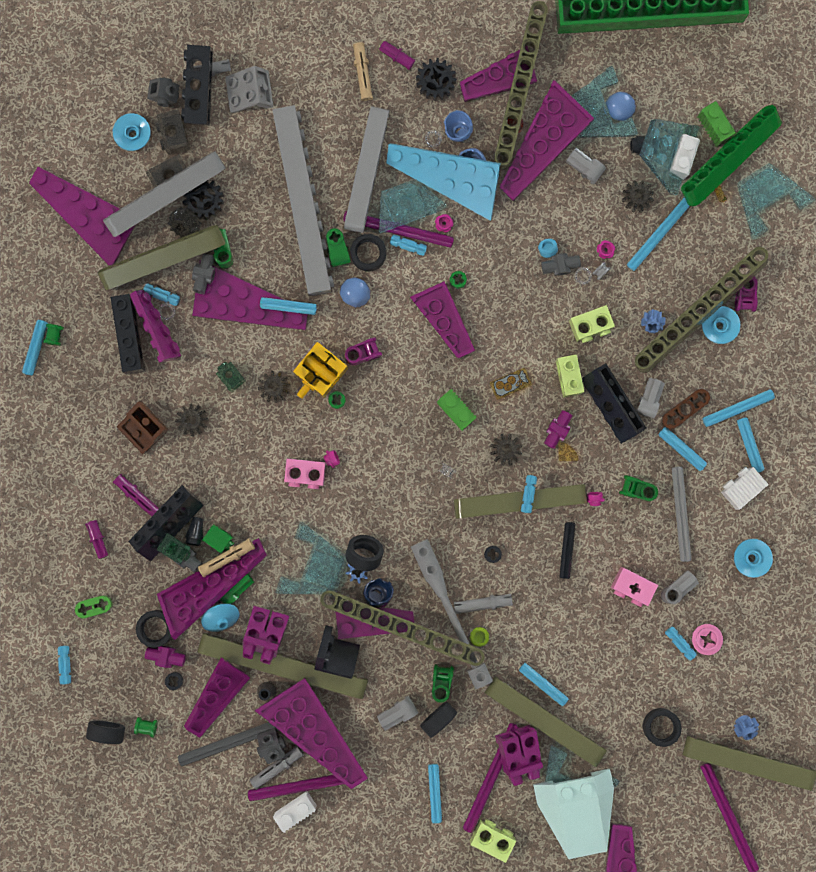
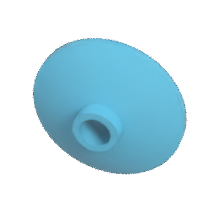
[113,113,151,151]
[702,306,740,344]
[734,539,773,578]
[201,604,240,632]

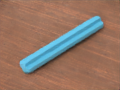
[702,390,775,427]

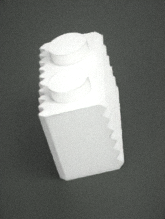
[667,134,700,180]
[721,467,769,510]
[273,791,317,833]

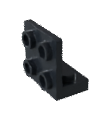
[314,625,360,679]

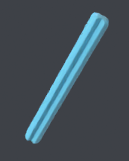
[627,198,690,271]

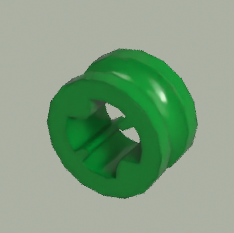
[450,271,467,289]
[328,391,346,409]

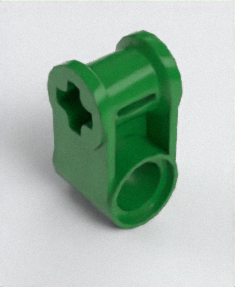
[326,228,351,267]
[619,475,658,502]
[432,664,454,703]

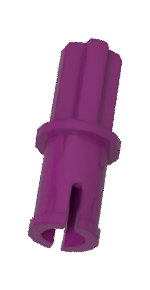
[379,41,416,70]
[85,520,108,559]

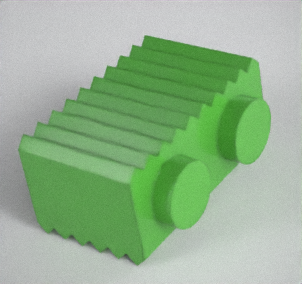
[697,101,736,147]
[437,389,476,431]

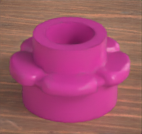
[435,214,454,233]
[596,240,615,259]
[324,450,340,468]
[587,492,605,506]

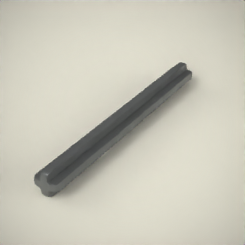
[178,722,279,766]

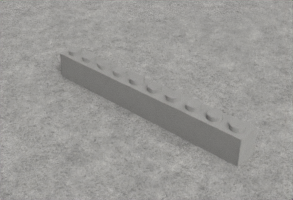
[272,105,334,297]

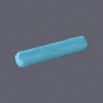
[260,297,317,315]
[22,320,48,376]
[737,418,764,473]
[658,427,707,471]
[519,663,568,706]
[428,764,442,823]

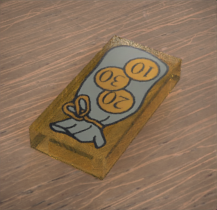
[489,367,532,400]

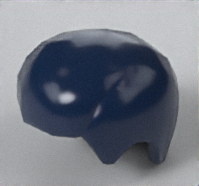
[363,578,394,608]

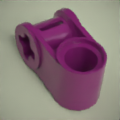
[735,276,758,312]
[345,337,382,366]

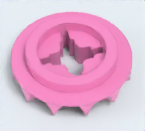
[691,624,723,655]

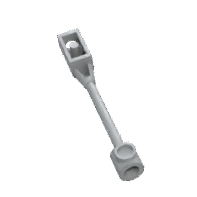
[410,539,493,689]

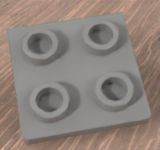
[226,66,273,113]

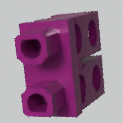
[242,606,289,665]
[495,725,543,786]

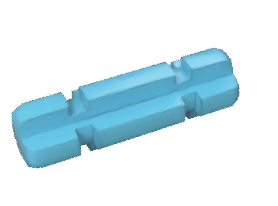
[390,235,427,256]
[143,283,180,306]
[521,475,537,513]
[665,627,697,661]
[58,646,71,684]

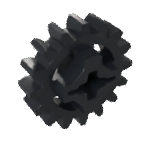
[416,58,457,101]
[182,180,224,220]

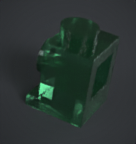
[216,362,246,393]
[157,533,191,564]

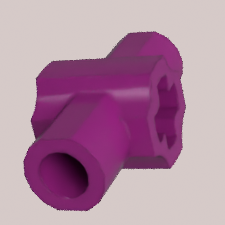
[544,410,573,449]
[145,646,186,668]

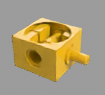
[293,342,348,399]

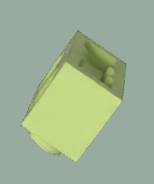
[569,305,615,343]
[555,354,584,398]
[470,819,516,863]

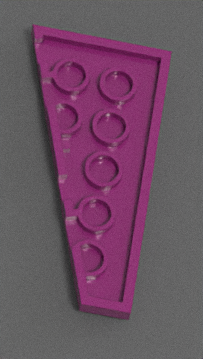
[500,80,594,201]
[29,167,136,266]
[192,260,308,331]
[157,538,267,640]
[255,678,368,789]

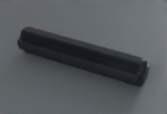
[559,522,576,579]

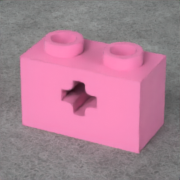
[611,567,658,607]

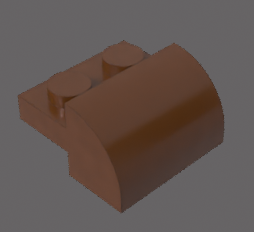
[117,401,168,455]

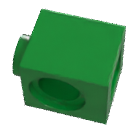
[202,524,234,553]

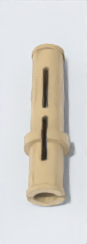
[353,42,373,101]
[198,538,255,577]

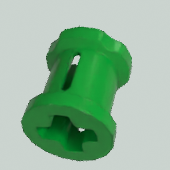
[43,324,64,346]
[134,717,158,738]

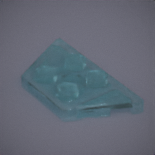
[379,179,447,233]

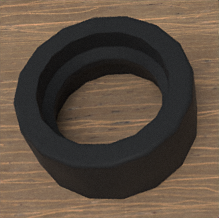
[350,234,386,272]
[345,535,384,571]
[136,610,172,648]
[420,701,457,738]
[642,708,682,747]
[86,720,125,744]

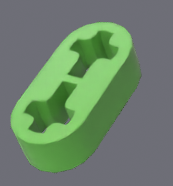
[75,595,113,618]

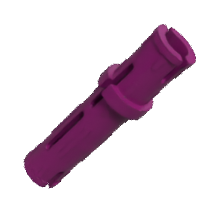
[113,474,159,517]

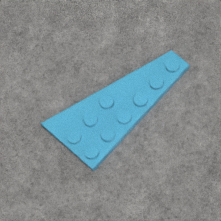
[386,143,501,221]

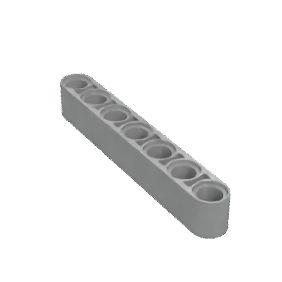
[344,106,390,233]
[103,151,226,237]

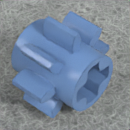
[641,309,666,334]
[346,564,368,584]
[734,715,759,740]

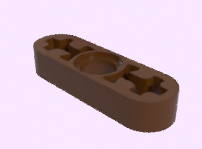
[661,389,710,429]

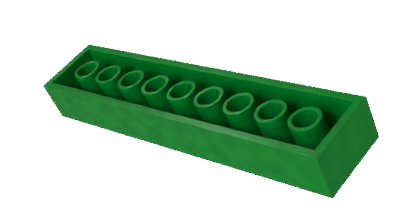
[555,0,749,34]

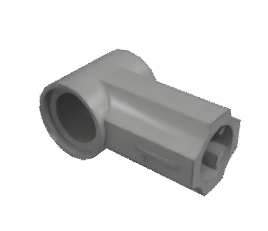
[566,148,606,184]
[636,378,665,419]
[661,570,699,604]
[377,696,419,731]

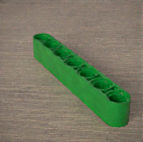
[681,105,782,207]

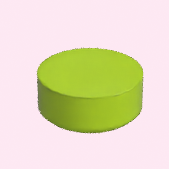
[470,627,489,647]

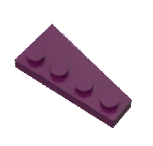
[459,46,537,102]
[410,281,476,359]
[130,290,182,363]
[334,600,414,639]
[184,657,250,738]
[605,823,637,872]

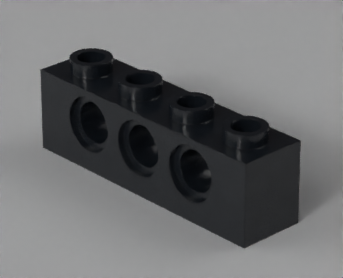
[181,45,213,126]
[110,294,145,375]
[582,363,647,444]
[128,485,204,562]

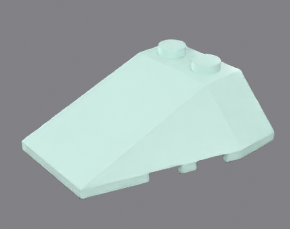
[533,769,614,859]

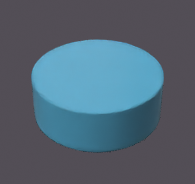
[538,239,558,258]

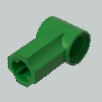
[213,229,234,269]
[219,574,255,604]

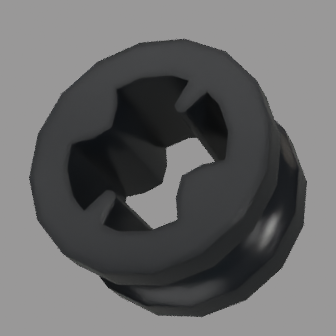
[484,546,502,563]
[165,672,183,690]

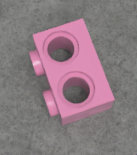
[284,459,326,489]

